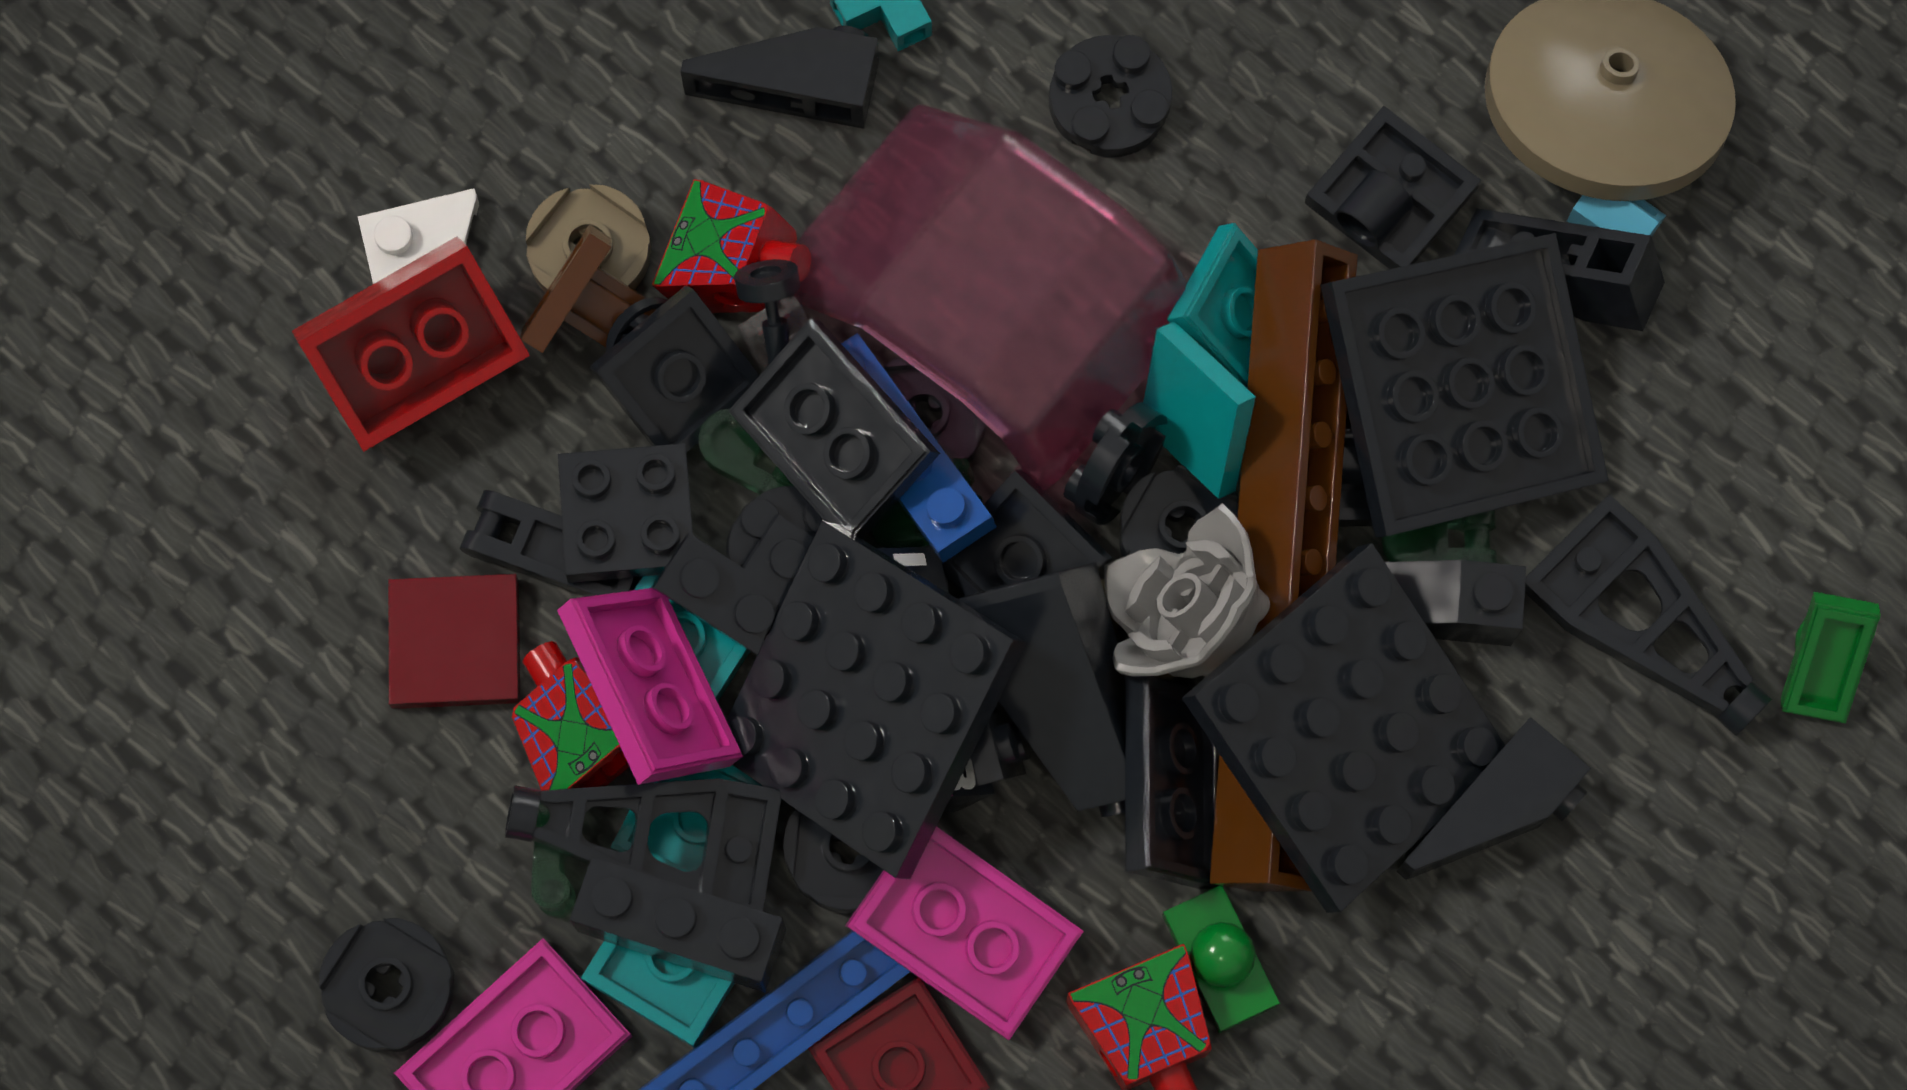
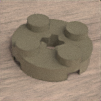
[526,184,652,292]

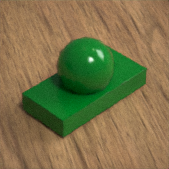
[1781,592,1881,724]
[1162,885,1280,1034]

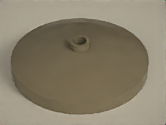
[1485,0,1736,201]

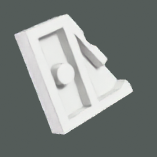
[358,188,479,284]

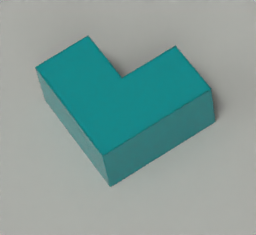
[830,0,932,51]

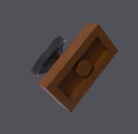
[521,225,667,353]

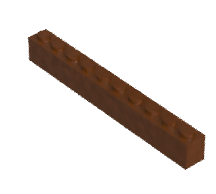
[1210,239,1358,892]

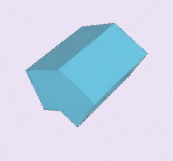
[1567,195,1667,236]

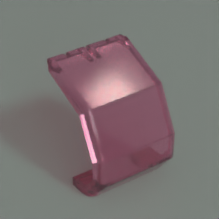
[785,105,1188,490]

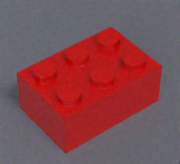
[292,236,530,452]

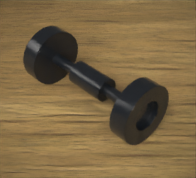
[734,259,801,365]

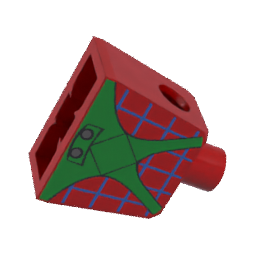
[652,179,811,313]
[512,641,630,791]
[1066,944,1212,1090]

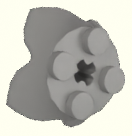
[1104,503,1270,678]

